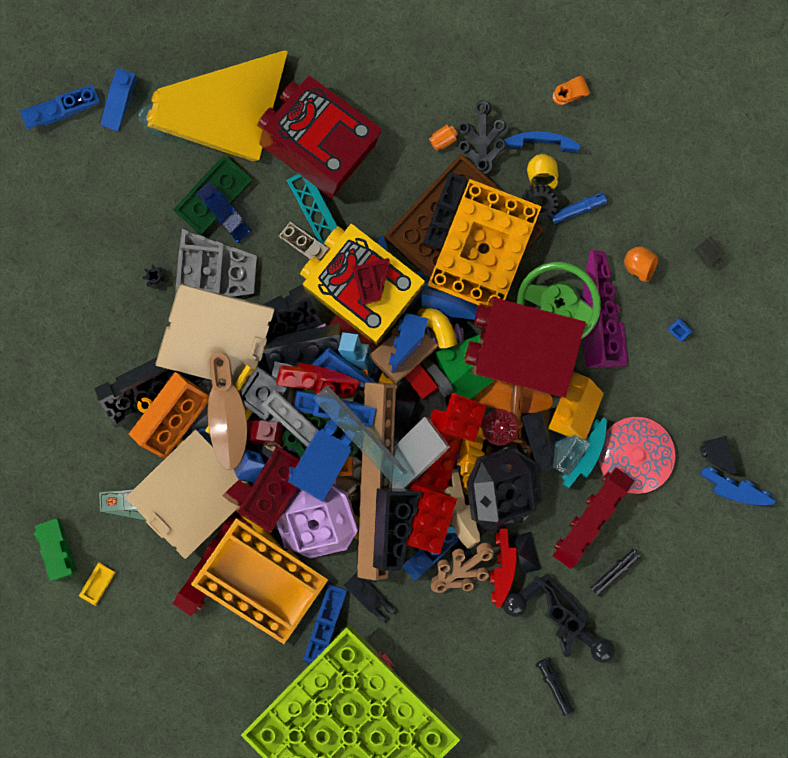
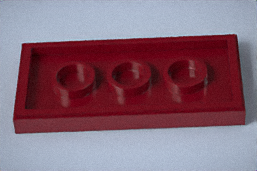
[237,446,300,533]

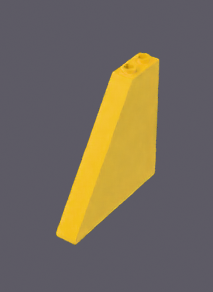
[147,50,288,162]

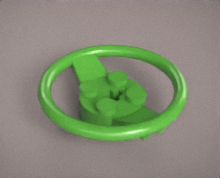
[517,262,601,340]

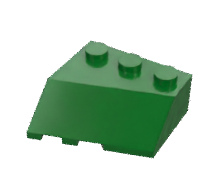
[436,335,495,399]

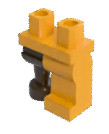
[457,427,497,477]

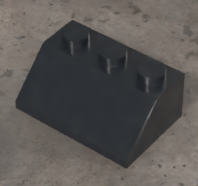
[521,407,574,472]

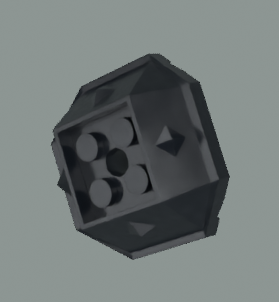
[467,447,542,532]

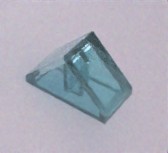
[553,435,590,475]

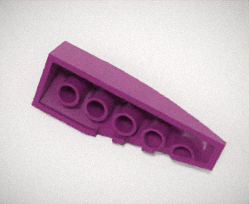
[583,250,628,368]

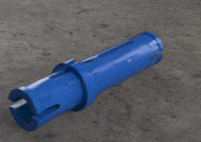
[550,192,607,225]

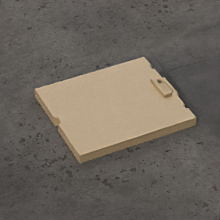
[155,283,274,384]
[125,430,251,559]

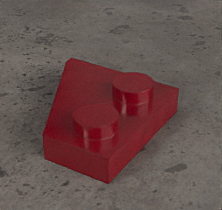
[352,258,390,306]

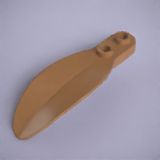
[208,353,247,470]

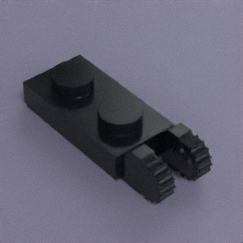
[344,572,394,623]

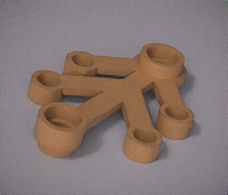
[431,543,493,593]

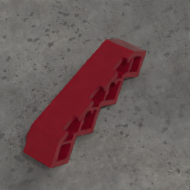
[552,467,635,569]
[172,512,252,617]

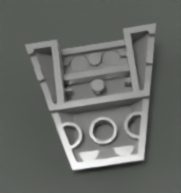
[175,229,257,297]

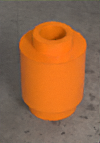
[429,124,458,151]

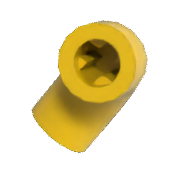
[416,308,457,348]

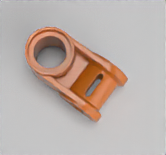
[553,75,591,105]

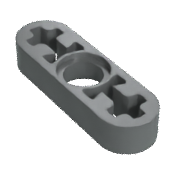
[420,357,454,397]

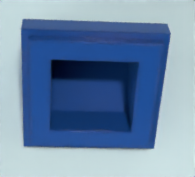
[668,318,693,342]

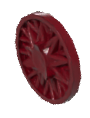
[482,409,518,445]

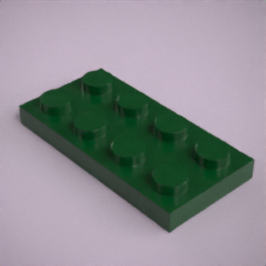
[173,154,253,236]

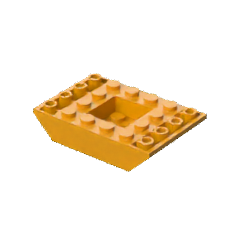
[428,179,541,305]

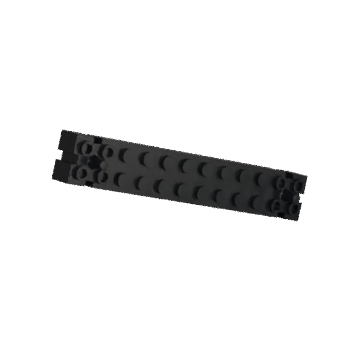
[94,285,322,428]

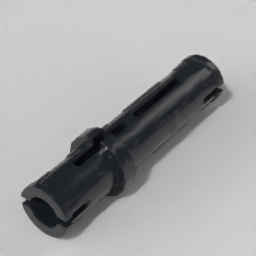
[590,548,641,596]

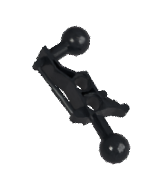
[502,573,615,663]

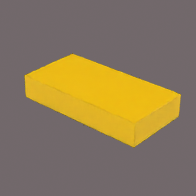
[79,562,116,606]

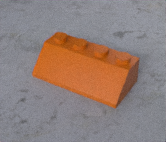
[129,372,209,459]

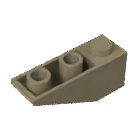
[278,222,329,261]

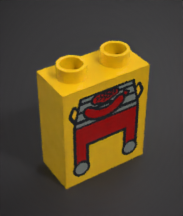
[300,224,425,346]

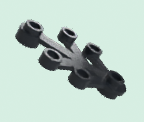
[458,100,507,175]

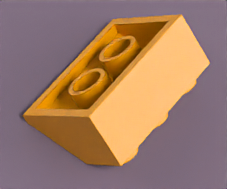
[548,372,604,443]

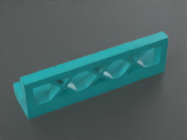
[286,174,337,246]

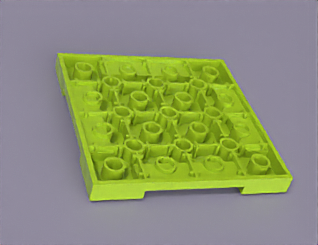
[241,624,462,758]

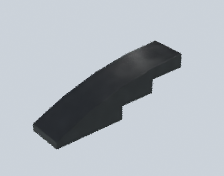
[422,172,468,252]

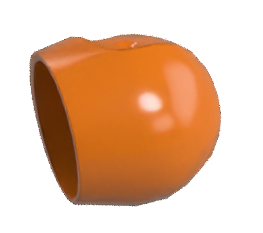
[624,246,658,282]

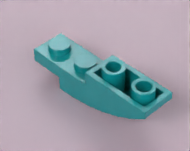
[562,417,607,489]

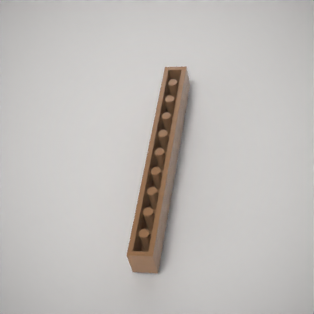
[357,382,396,580]

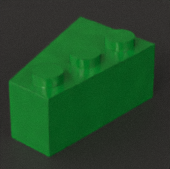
[34,518,78,581]

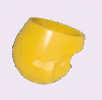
[527,154,559,189]

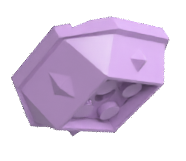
[277,484,359,558]

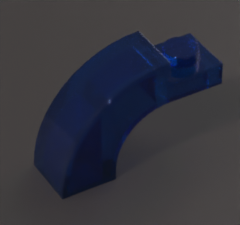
[196,182,252,243]

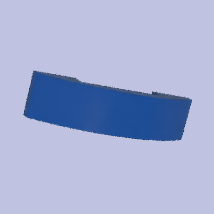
[505,131,580,153]

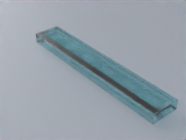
[313,385,408,485]

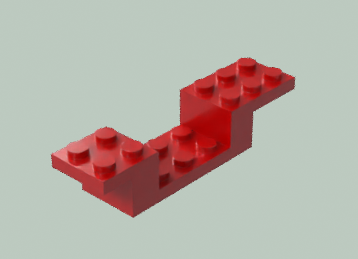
[406,393,487,555]

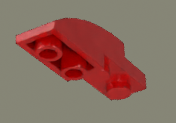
[276,363,359,398]
[490,529,516,607]

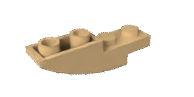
[445,469,480,548]

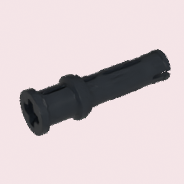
[535,657,574,716]

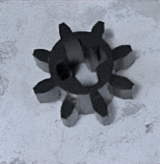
[142,265,167,289]

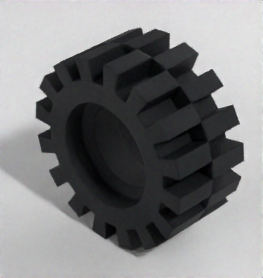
[522,183,558,220]

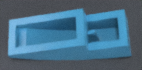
[338,333,374,378]

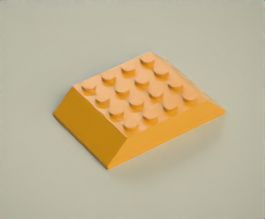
[191,519,328,644]

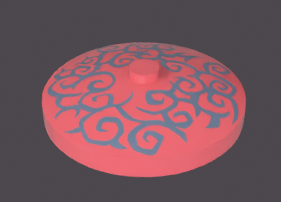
[598,417,675,494]

